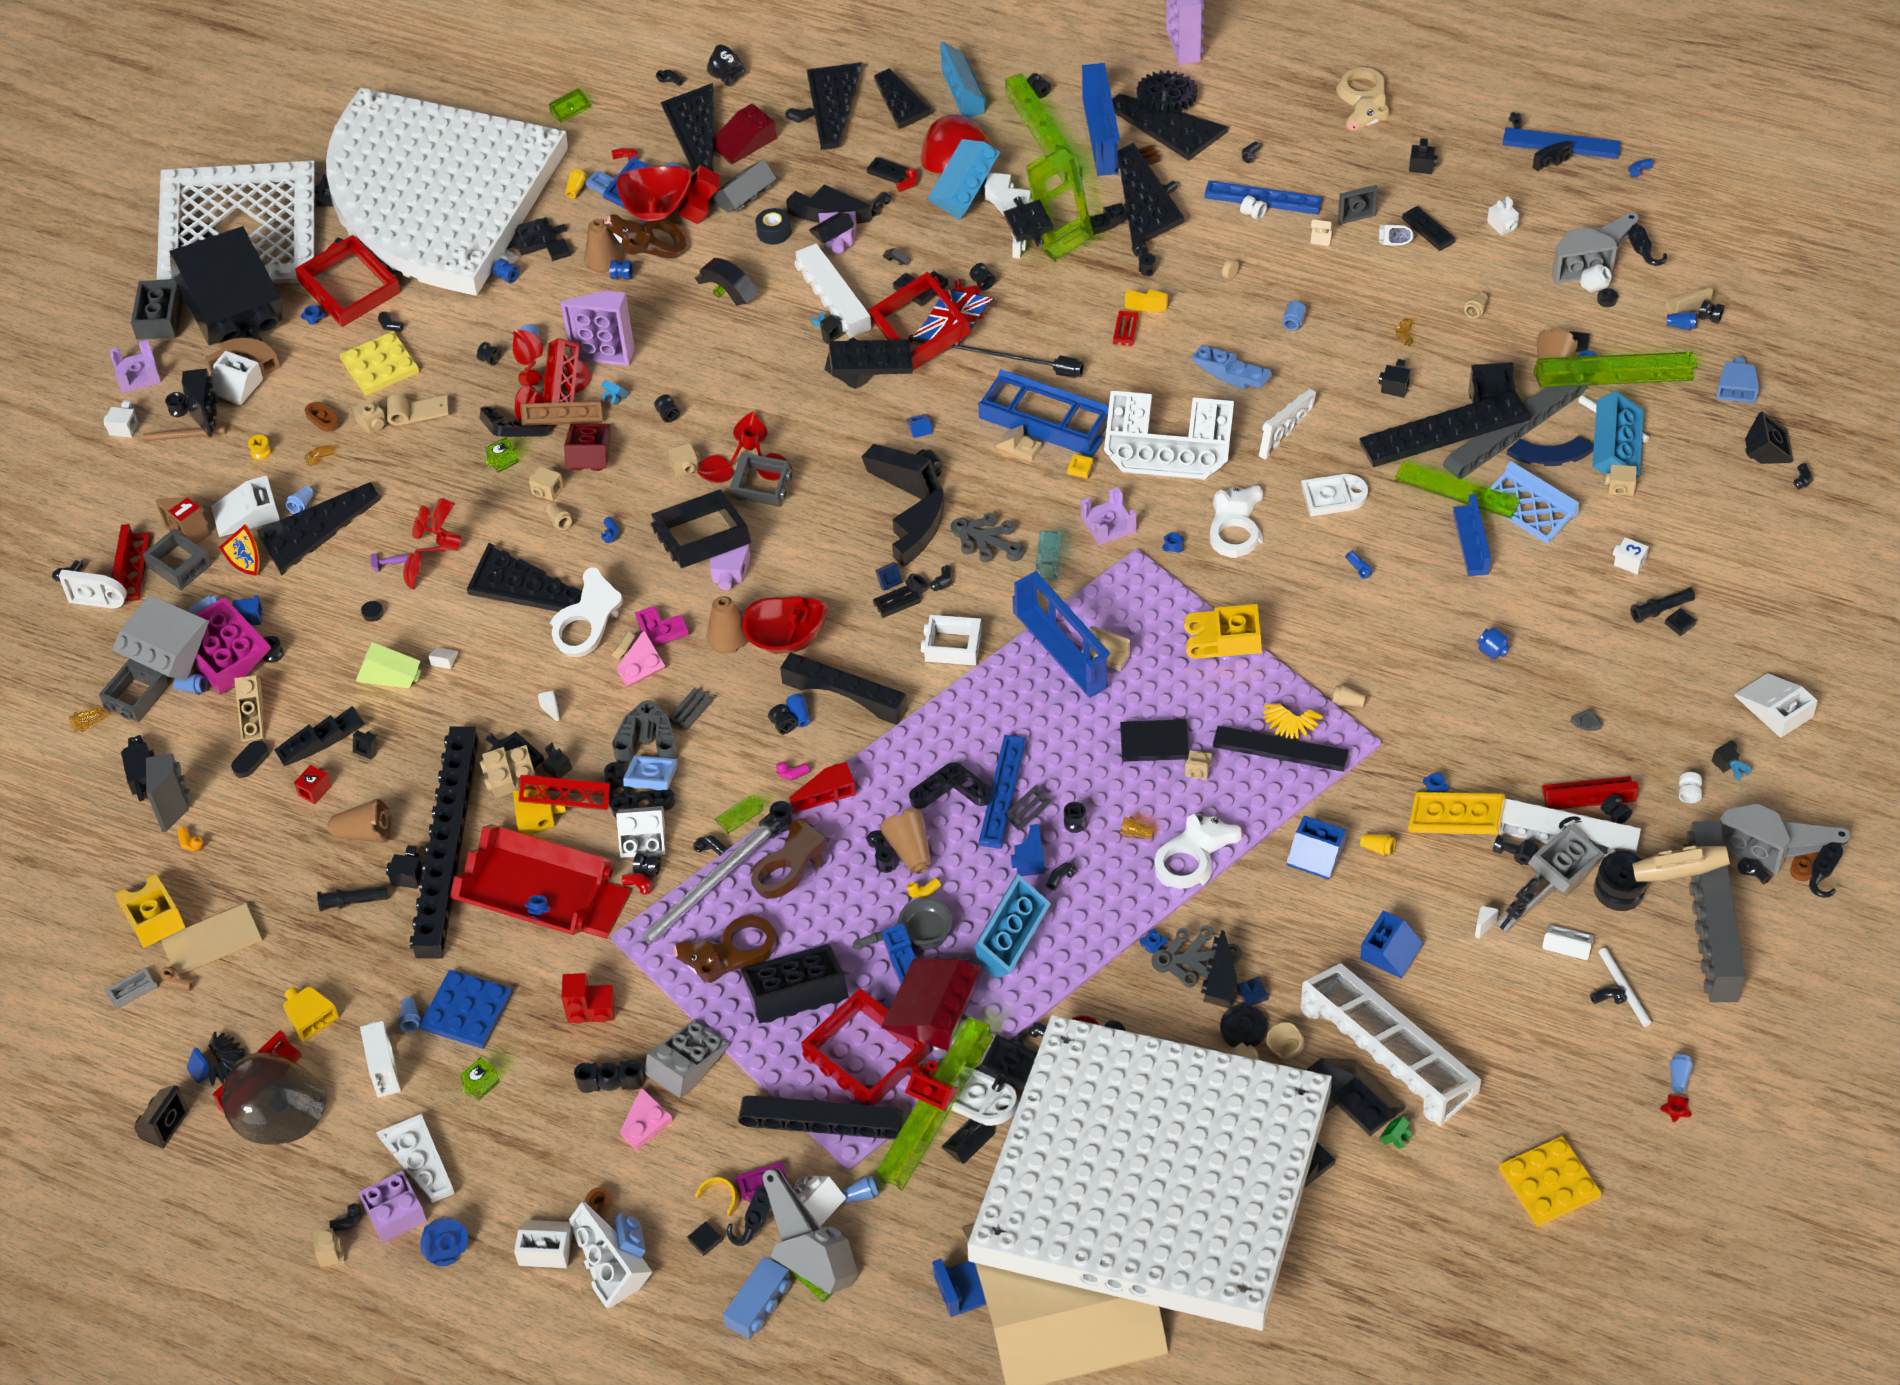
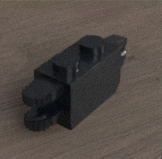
[121,735,155,802]

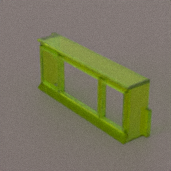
[1026,146,1095,262]

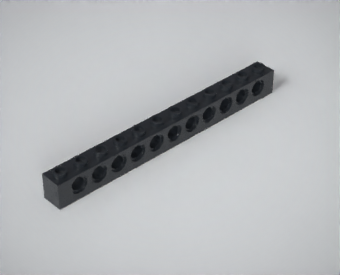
[409,726,479,959]

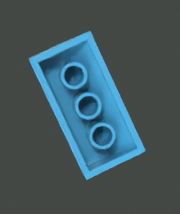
[940,42,987,117]
[927,139,1000,220]
[1592,391,1644,478]
[975,874,1051,979]

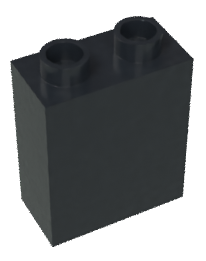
[169,226,282,346]

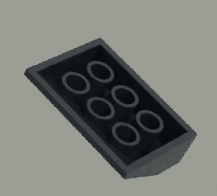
[740,944,849,1024]

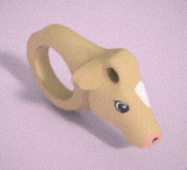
[1336,67,1390,131]

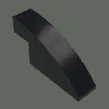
[786,184,872,224]
[892,488,944,567]

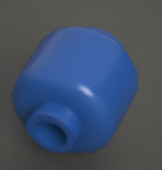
[1477,627,1510,659]

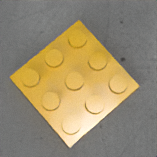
[1499,1136,1602,1227]

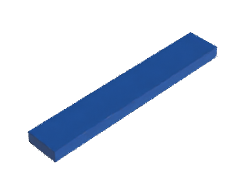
[1502,127,1621,159]
[1204,180,1322,215]
[979,735,1026,849]

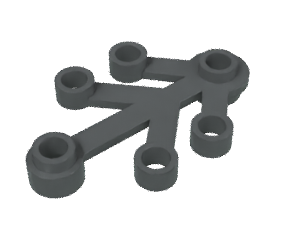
[951,513,1023,563]
[1151,925,1242,988]

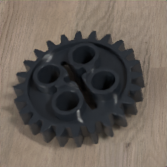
[1137,70,1198,114]

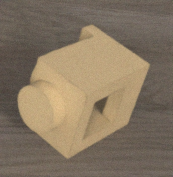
[313,1228,345,1267]

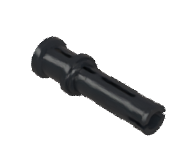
[1630,587,1695,623]
[317,885,388,912]

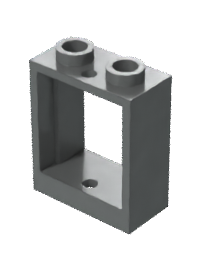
[729,452,793,507]
[143,529,212,590]
[99,658,169,723]

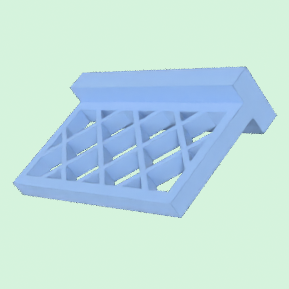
[1480,461,1579,544]

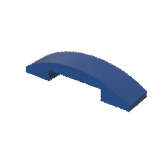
[881,923,916,985]

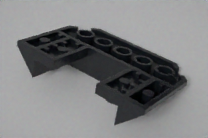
[1303,1058,1405,1189]

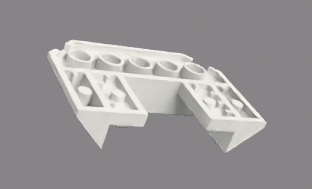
[1104,391,1234,480]

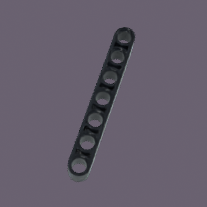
[738,1095,905,1139]

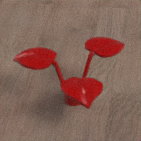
[512,330,591,421]
[697,411,793,483]
[403,498,461,589]

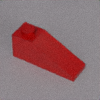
[789,762,856,814]

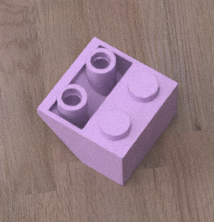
[358,1171,427,1244]

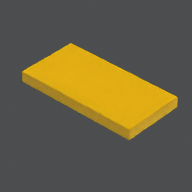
[1408,792,1506,835]

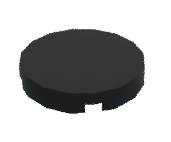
[1220,1005,1267,1047]

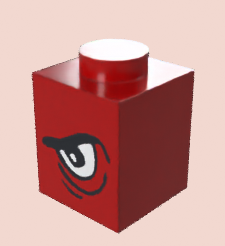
[294,764,331,804]

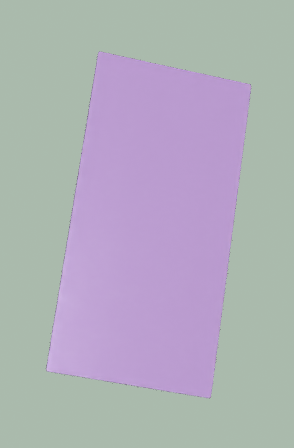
[611,550,1381,1171]

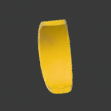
[695,1177,740,1216]

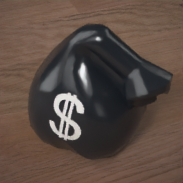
[707,44,745,87]

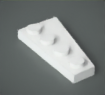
[1259,389,1316,460]
[376,1114,455,1203]

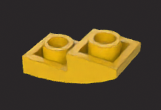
[1125,289,1168,312]

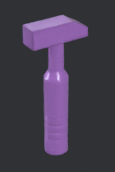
[371,553,409,572]

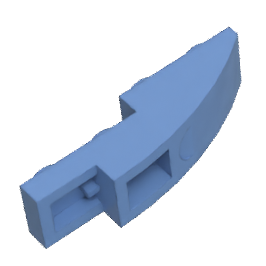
[1191,345,1272,390]

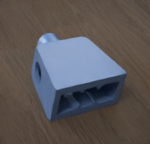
[1716,357,1759,403]

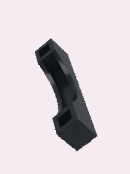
[780,652,908,725]

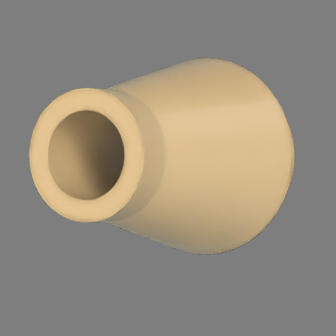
[1464,292,1488,319]
[546,503,572,530]
[1332,685,1366,708]

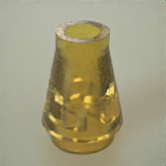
[69,707,104,732]
[1120,816,1154,841]

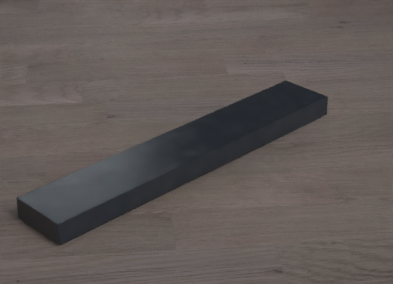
[1213,726,1349,772]

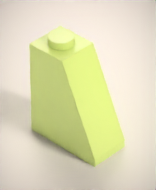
[356,642,421,689]

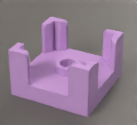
[109,340,161,393]
[1080,487,1136,546]

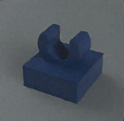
[875,562,903,591]
[1237,977,1268,1007]

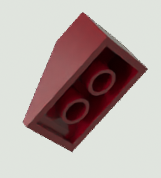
[714,103,777,164]
[564,424,611,471]

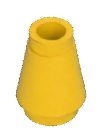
[565,169,587,199]
[1360,834,1396,857]

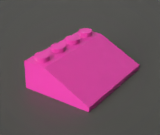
[193,597,271,694]

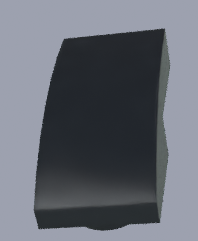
[1533,141,1572,171]
[1085,203,1128,235]

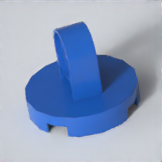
[420,1217,468,1266]

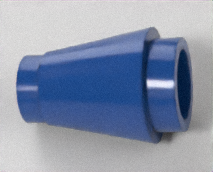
[1667,311,1697,331]
[786,694,811,727]

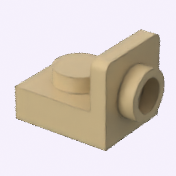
[1185,750,1212,780]

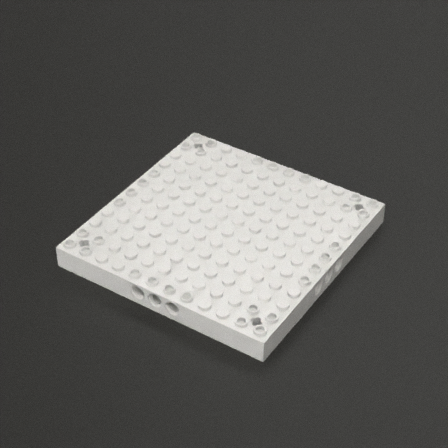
[968,1015,1332,1331]

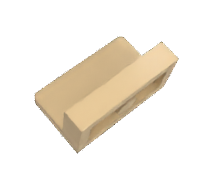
[1665,287,1713,314]
[1082,626,1130,671]

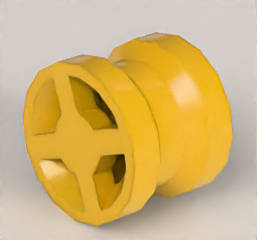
[248,435,271,460]

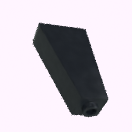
[861,444,941,500]

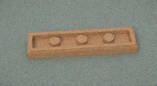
[520,401,603,425]

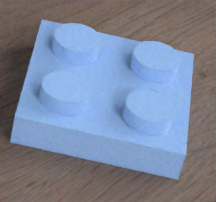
[624,755,677,790]

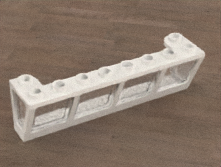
[1301,963,1481,1126]

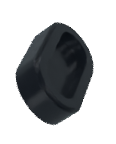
[231,741,269,778]

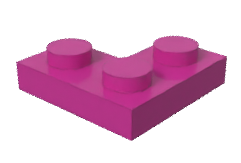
[635,606,689,646]

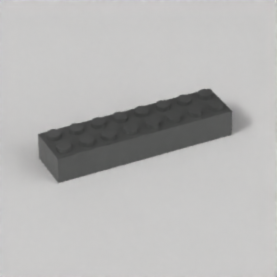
[1684,821,1745,1002]

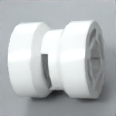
[1240,195,1267,221]
[1679,772,1702,804]

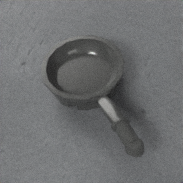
[853,898,953,950]

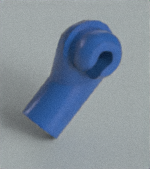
[1345,550,1372,579]

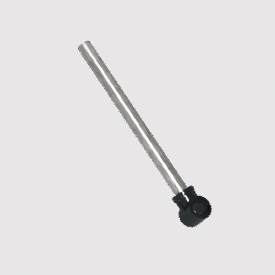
[642,801,793,944]

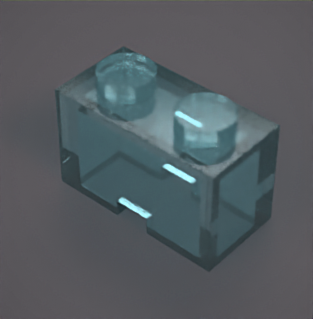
[1036,530,1061,580]

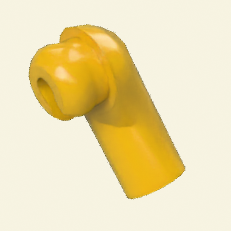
[906,878,941,898]

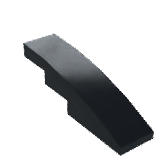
[274,706,365,766]

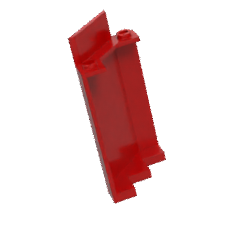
[450,824,633,939]

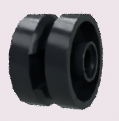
[1594,851,1648,911]

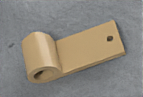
[387,394,449,426]

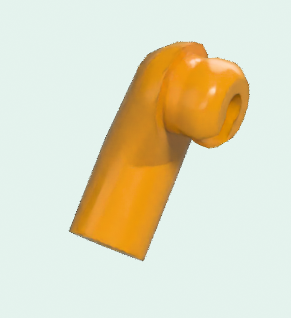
[177,827,203,852]

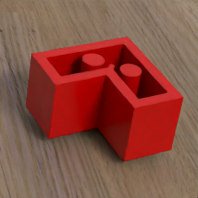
[678,165,720,224]
[561,973,615,1024]

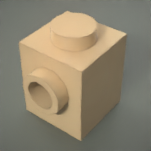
[353,398,387,435]
[667,443,701,478]
[1605,464,1636,496]
[529,466,563,501]

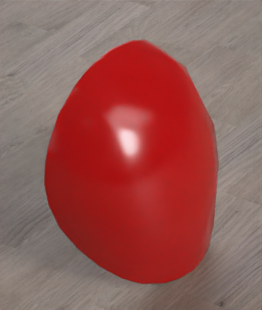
[921,114,993,174]
[617,166,693,221]
[742,596,828,654]

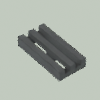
[669,688,713,730]

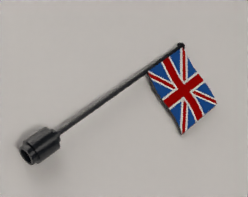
[908,290,1084,378]

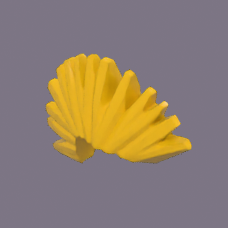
[1263,703,1323,739]

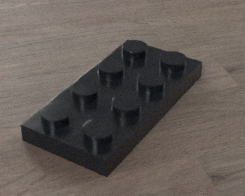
[828,340,913,375]

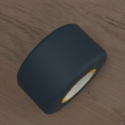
[755,208,791,245]

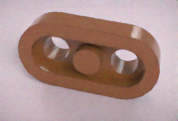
[305,402,339,432]
[1790,851,1820,881]
[584,1187,612,1220]

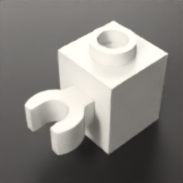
[1487,196,1519,235]
[104,400,138,438]

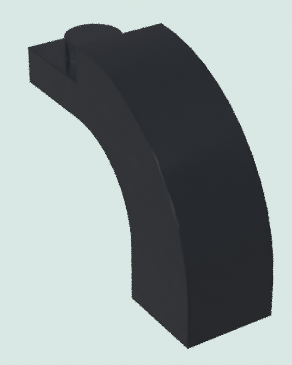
[695,258,759,306]

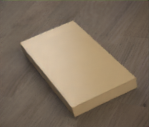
[161,903,262,975]

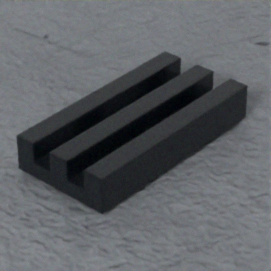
[867,157,909,183]
[873,586,921,618]
[1004,785,1051,831]

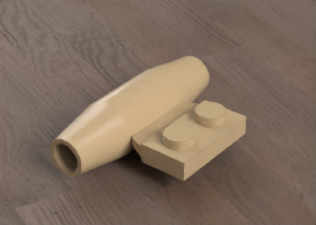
[1633,846,1730,882]

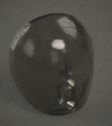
[222,1052,327,1145]

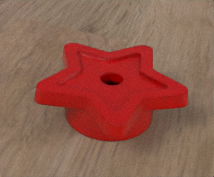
[1660,1094,1692,1123]

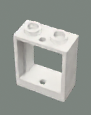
[921,615,982,666]
[360,1021,401,1098]

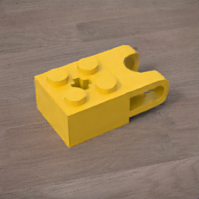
[1184,604,1262,659]
[114,873,185,948]

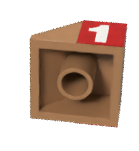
[155,497,210,545]

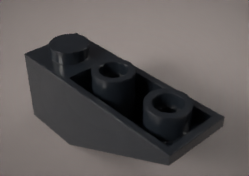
[1200,930,1238,1008]

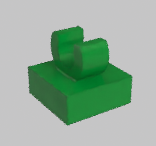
[1379,1117,1413,1149]

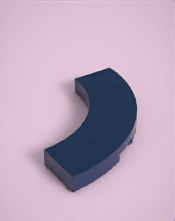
[1506,436,1594,466]

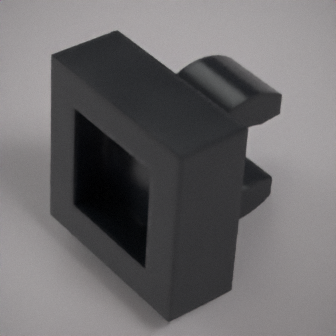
[353,731,377,760]

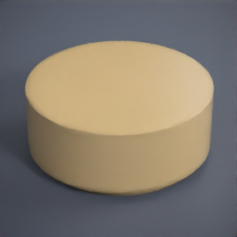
[1222,259,1239,280]

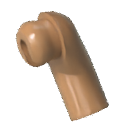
[161,966,194,991]

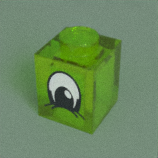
[485,437,519,473]
[460,1057,500,1101]

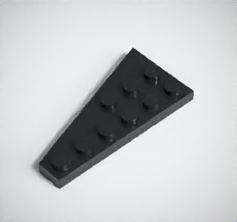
[807,62,862,150]
[660,83,714,172]
[1112,93,1228,161]
[1118,142,1185,245]
[257,482,380,576]
[467,543,582,612]

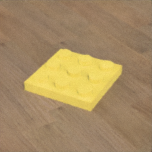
[339,331,419,396]

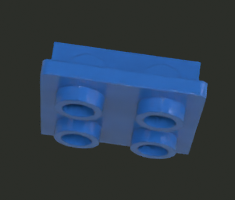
[932,1259,987,1317]

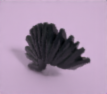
[207,1032,247,1086]

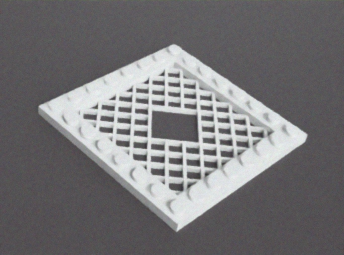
[157,161,315,284]

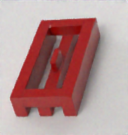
[1113,310,1139,346]

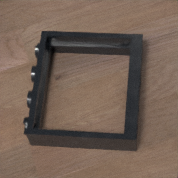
[650,489,751,569]

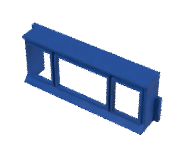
[1082,63,1120,176]
[978,369,1109,457]
[1012,571,1111,698]

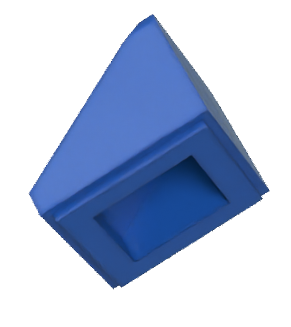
[906,414,932,438]
[187,1048,211,1083]

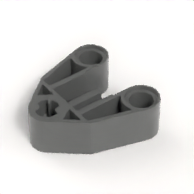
[612,700,678,764]

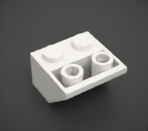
[211,351,263,405]
[616,806,665,858]
[793,1175,846,1226]
[514,1220,573,1268]

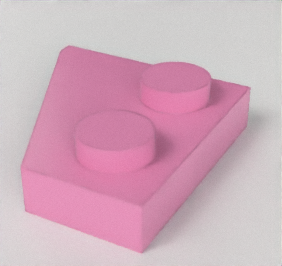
[616,631,665,688]
[620,1089,673,1151]

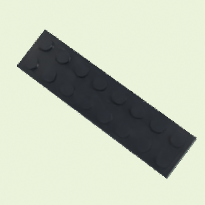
[1359,391,1531,467]

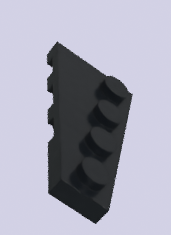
[874,68,930,129]

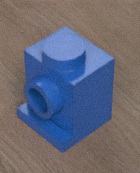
[232,595,263,625]

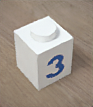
[1613,537,1649,575]

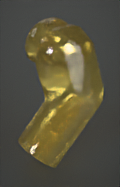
[1396,318,1413,346]
[305,445,332,466]

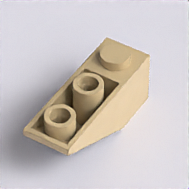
[234,675,264,742]

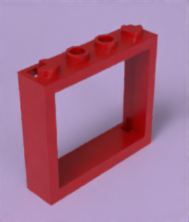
[295,235,400,327]
[868,271,972,370]
[801,988,930,1106]

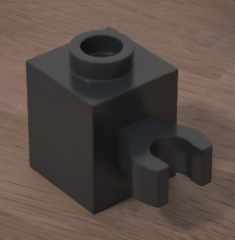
[1409,138,1438,174]
[1378,359,1411,398]
[386,845,423,889]

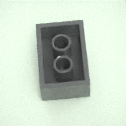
[131,279,183,340]

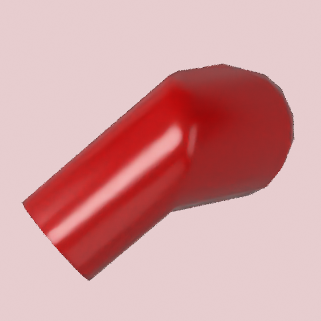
[611,148,638,161]
[896,168,919,192]
[622,873,652,895]
[913,1061,938,1077]

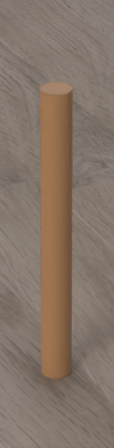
[143,426,226,441]

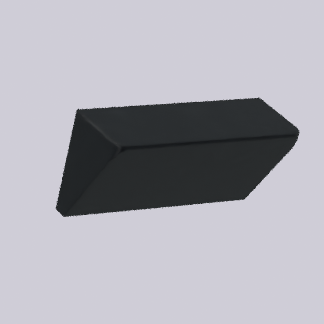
[809,212,854,244]
[941,1119,995,1164]

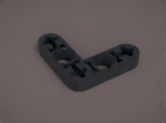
[479,406,550,437]
[604,762,675,818]
[909,762,993,809]

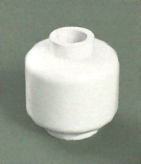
[1580,264,1612,293]

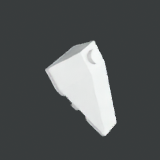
[569,1202,652,1308]

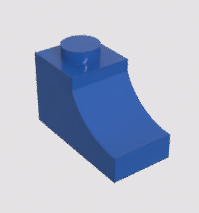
[1011,824,1045,876]

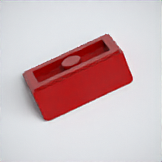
[905,1071,959,1111]

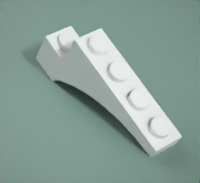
[985,173,1034,258]

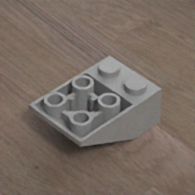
[644,1020,729,1098]

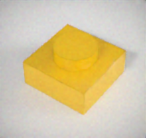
[1067,454,1093,478]

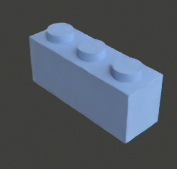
[723,1257,791,1339]

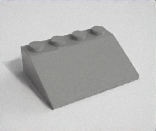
[112,595,209,681]

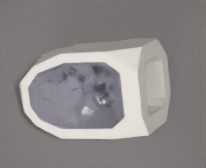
[1379,224,1414,245]

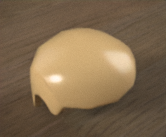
[1266,1022,1304,1061]

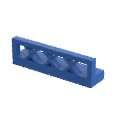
[1453,494,1491,576]

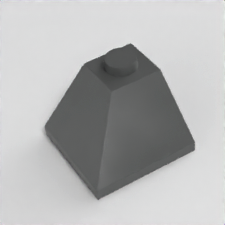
[1338,185,1378,225]

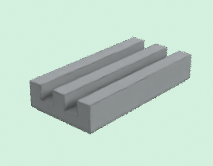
[105,968,158,1010]

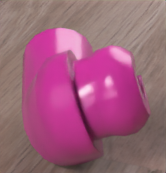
[776,761,810,780]

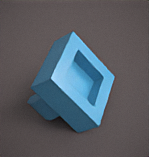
[601,380,629,405]

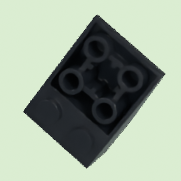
[181,368,218,437]

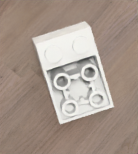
[211,476,280,537]
[1734,673,1818,738]

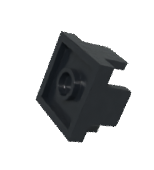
[1468,362,1515,403]

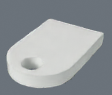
[1301,474,1368,517]
[59,570,127,608]
[948,1068,1019,1125]

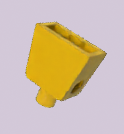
[513,789,566,835]
[283,987,339,1043]

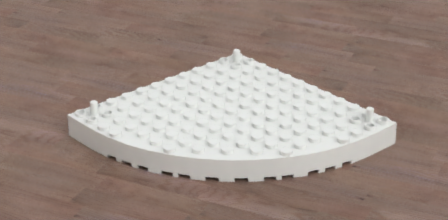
[326,88,568,296]

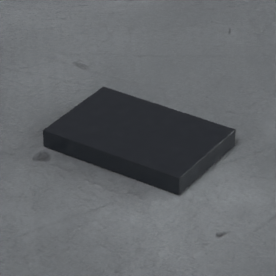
[1120,719,1189,762]

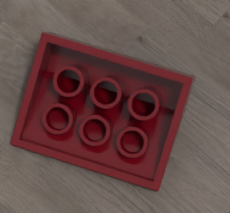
[881,959,982,1051]

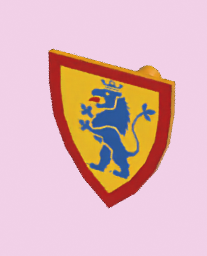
[219,524,259,576]

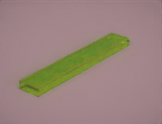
[1395,461,1520,519]

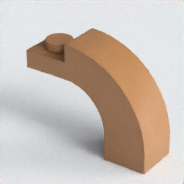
[205,338,280,376]

